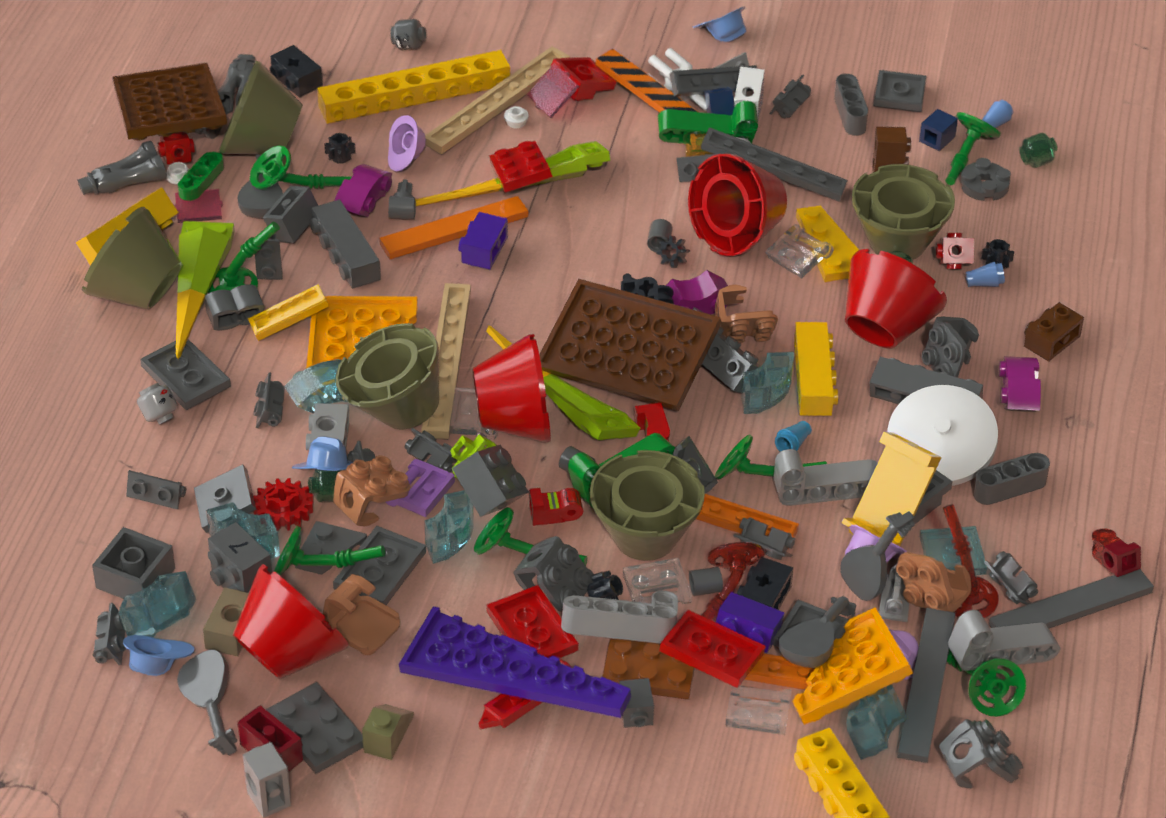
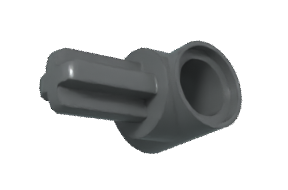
[388,179,416,220]

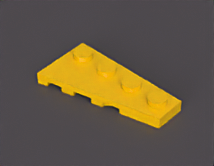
[796,205,859,282]

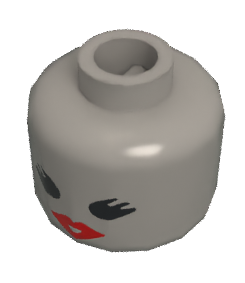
[137,383,178,425]

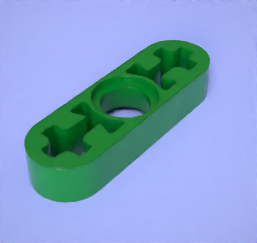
[178,152,224,201]

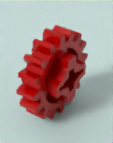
[253,478,314,531]

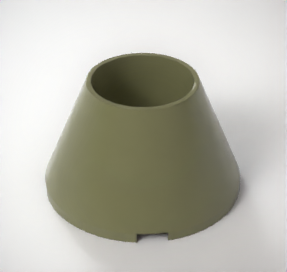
[219,61,303,154]
[852,164,955,261]
[82,207,182,309]
[336,323,440,430]
[590,450,705,561]

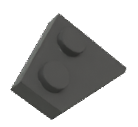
[295,521,367,575]

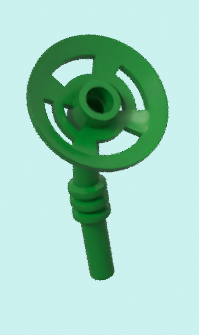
[946,112,1001,185]
[250,146,351,189]
[208,222,280,294]
[715,435,827,480]
[474,507,588,566]
[274,526,385,575]
[947,649,1026,717]

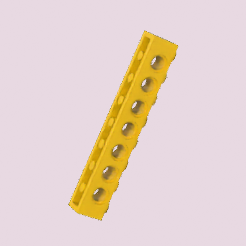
[317,50,510,124]

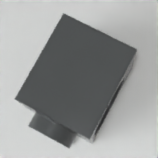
[619,678,654,728]

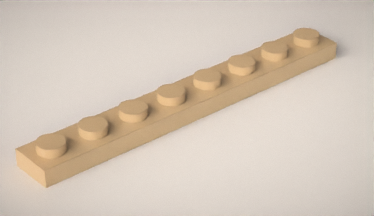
[425,47,570,154]
[422,283,471,439]

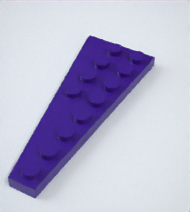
[399,606,631,718]

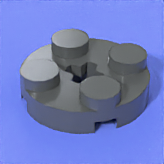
[960,158,1011,201]

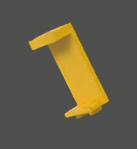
[842,432,942,546]

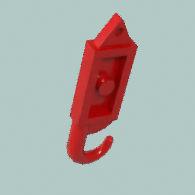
[478,660,572,730]

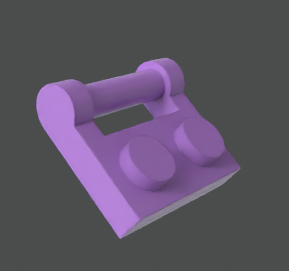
[386,459,455,517]

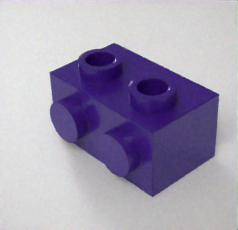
[458,212,508,269]
[716,592,785,653]

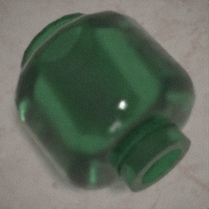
[1019,132,1058,168]
[308,469,350,503]

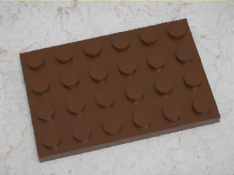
[112,63,227,141]
[539,279,722,411]

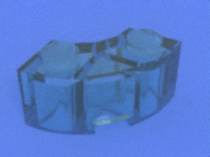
[741,352,794,414]
[284,359,347,414]
[424,490,474,564]
[206,502,280,558]
[118,571,196,637]
[846,684,908,760]

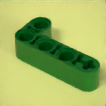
[658,101,758,145]
[568,433,676,508]

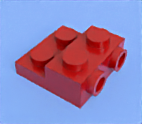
[548,57,617,101]

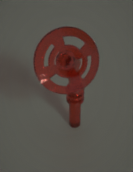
[943,504,999,618]
[701,542,765,620]

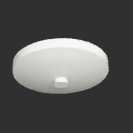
[888,385,998,486]

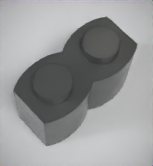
[205,284,264,331]

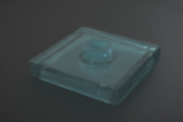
[919,526,987,576]

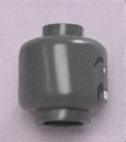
[390,19,427,50]

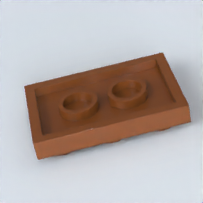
[602,638,695,700]

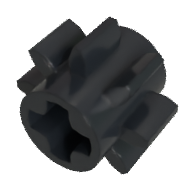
[324,133,356,164]
[656,236,690,268]
[981,239,1014,269]
[587,571,623,600]

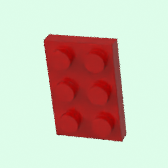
[489,141,552,193]
[486,585,579,659]
[659,610,766,688]

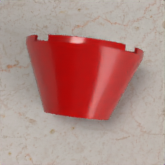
[688,153,787,256]
[845,249,947,348]
[472,334,551,443]
[233,564,349,679]

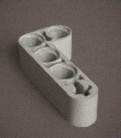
[773,449,878,506]
[561,590,678,643]
[948,610,1060,671]

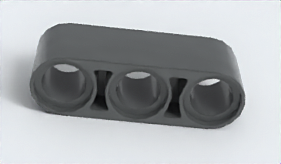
[834,73,868,136]
[973,453,1050,505]

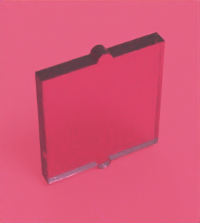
[527,63,579,118]
[174,189,223,223]

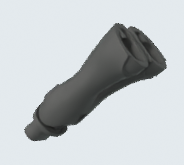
[218,54,256,114]
[77,141,167,195]

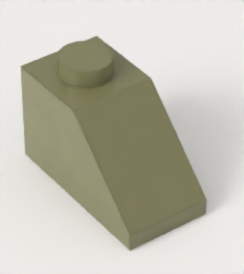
[362,704,414,760]

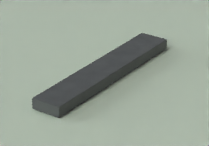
[700,127,848,202]
[989,569,1154,629]
[898,608,956,763]

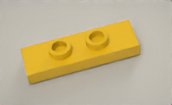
[248,284,329,341]

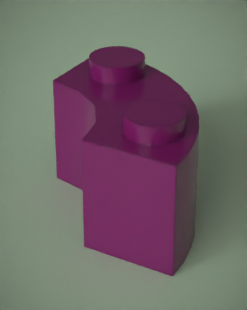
[334,164,393,217]
[666,270,728,315]
[999,356,1041,411]

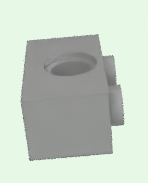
[306,403,350,450]
[243,742,291,818]

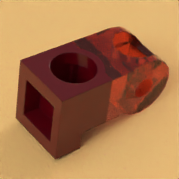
[1092,528,1141,578]

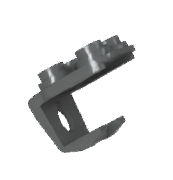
[922,317,979,378]
[513,536,594,612]
[939,719,1023,789]

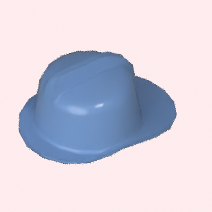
[693,7,746,42]
[292,436,353,471]
[123,635,194,676]

